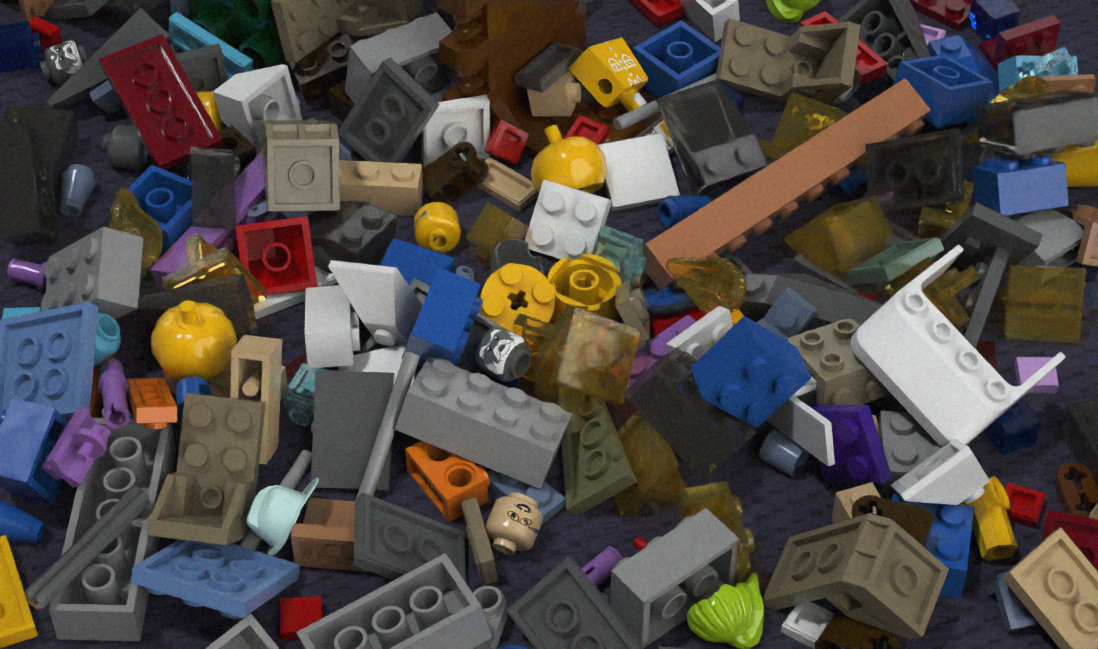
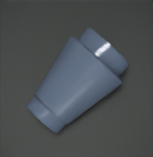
[60,164,96,216]

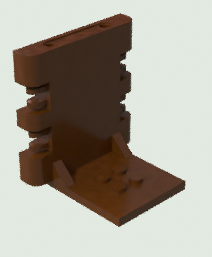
[437,0,672,191]

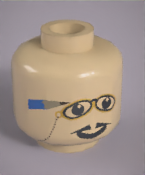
[485,492,543,555]

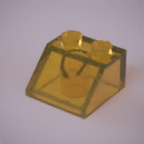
[784,196,894,273]

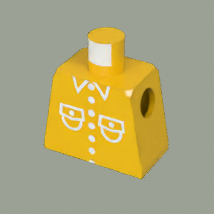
[568,37,648,112]

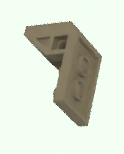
[271,0,417,63]
[715,18,861,109]
[256,120,340,212]
[147,393,266,545]
[762,513,949,640]

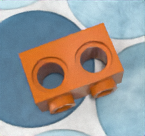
[405,441,490,522]

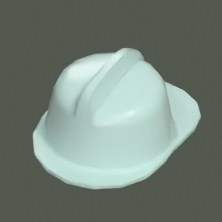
[246,477,319,556]

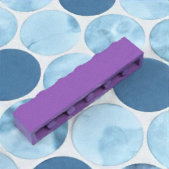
[150,152,278,302]

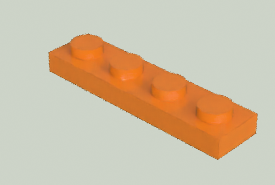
[126,378,177,429]

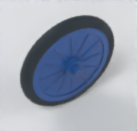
[643,284,705,315]

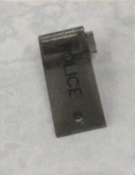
[187,147,240,229]

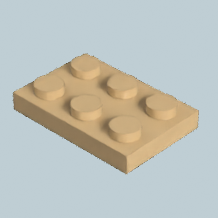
[1002,528,1098,649]

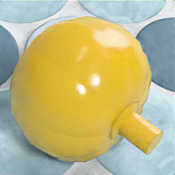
[530,125,608,194]
[151,300,237,380]

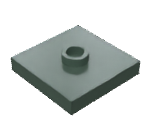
[844,237,944,285]

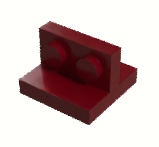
[978,15,1063,72]

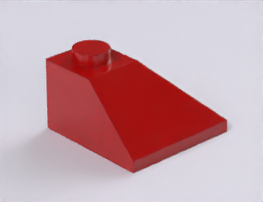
[235,216,318,298]

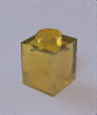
[466,202,529,261]

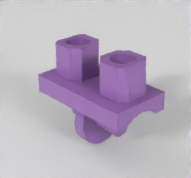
[41,406,111,488]

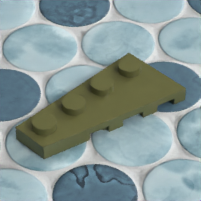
[558,373,637,515]

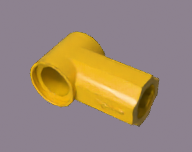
[959,476,1018,561]

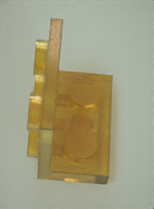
[757,92,850,160]
[677,481,754,586]

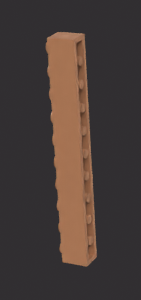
[636,78,931,292]

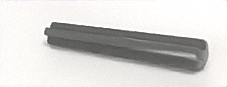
[25,486,150,610]

